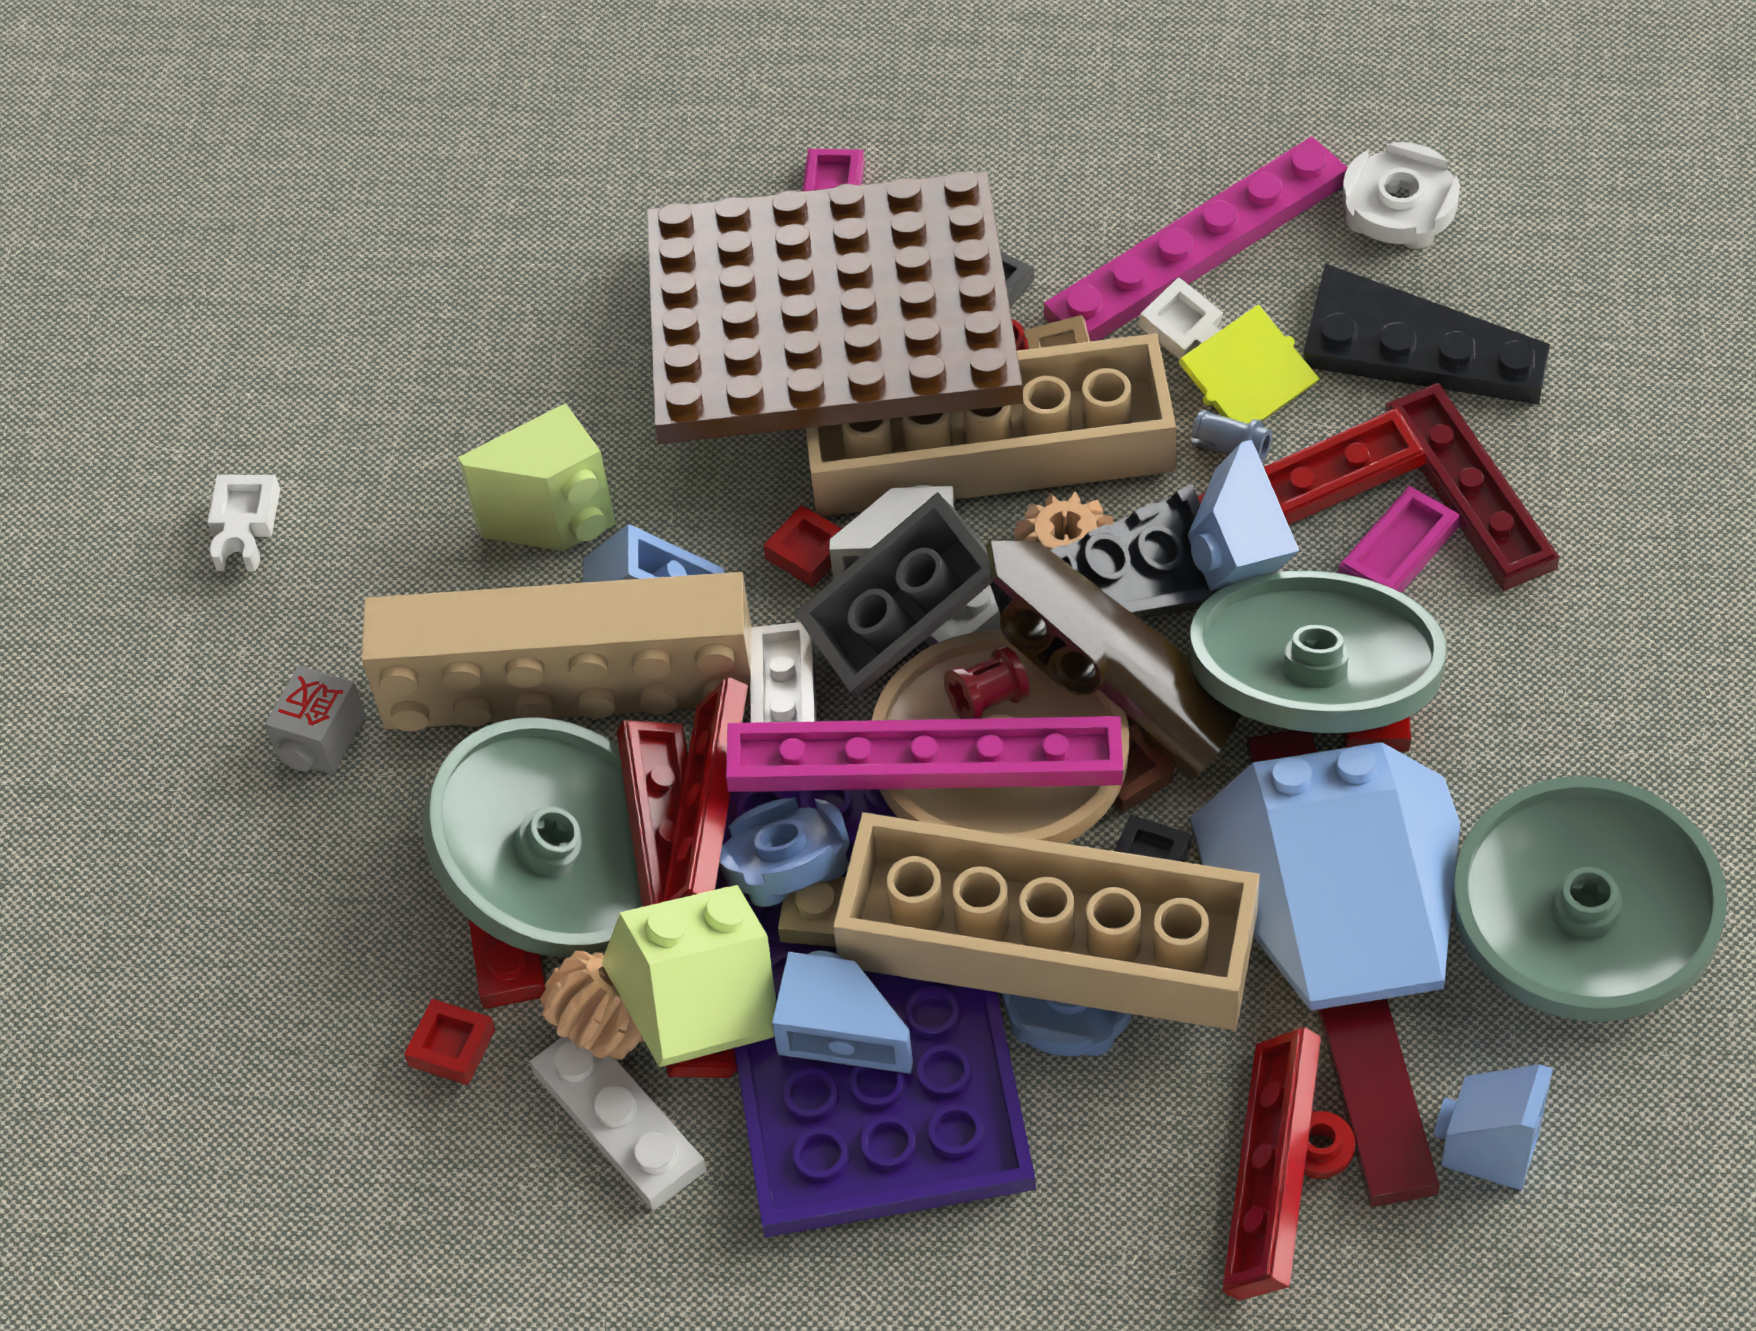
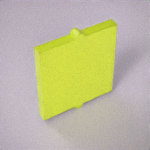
[1178,304,1319,423]

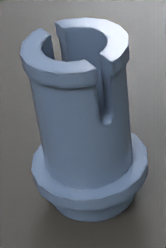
[1191,410,1272,463]

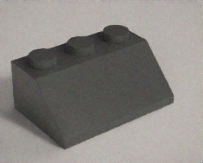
[794,492,993,697]

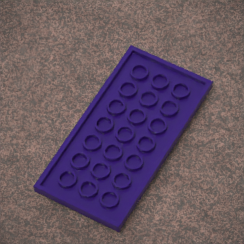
[715,789,1036,1238]

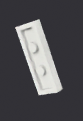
[750,622,817,723]
[529,1037,707,1211]

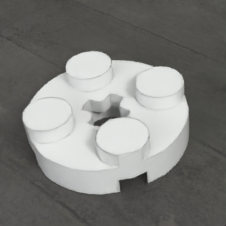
[1342,142,1460,249]

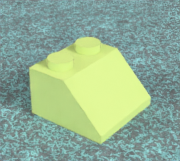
[458,403,616,551]
[601,885,777,1068]

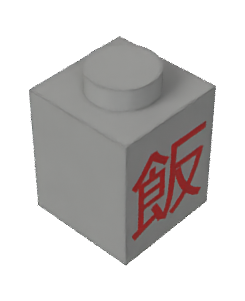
[265,665,366,775]

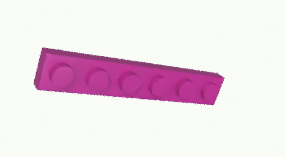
[1044,136,1348,341]
[726,716,1124,792]

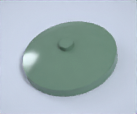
[1189,571,1447,733]
[422,717,642,957]
[1453,776,1727,1022]

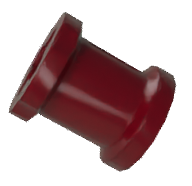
[944,646,1030,719]

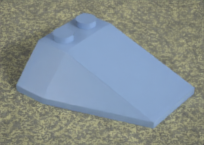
[1191,742,1460,1011]

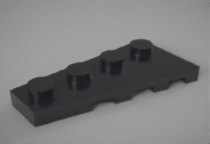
[1303,263,1550,405]
[990,484,1223,619]

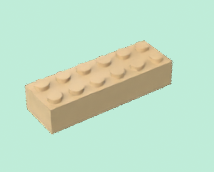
[805,333,1176,517]
[361,572,752,731]
[833,813,1260,1031]

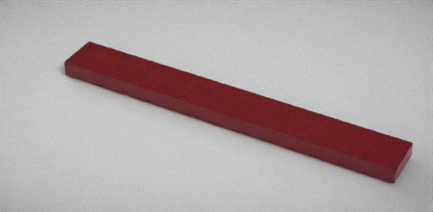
[1247,730,1440,1207]

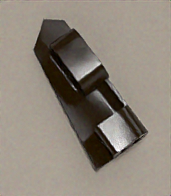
[986,541,1241,780]

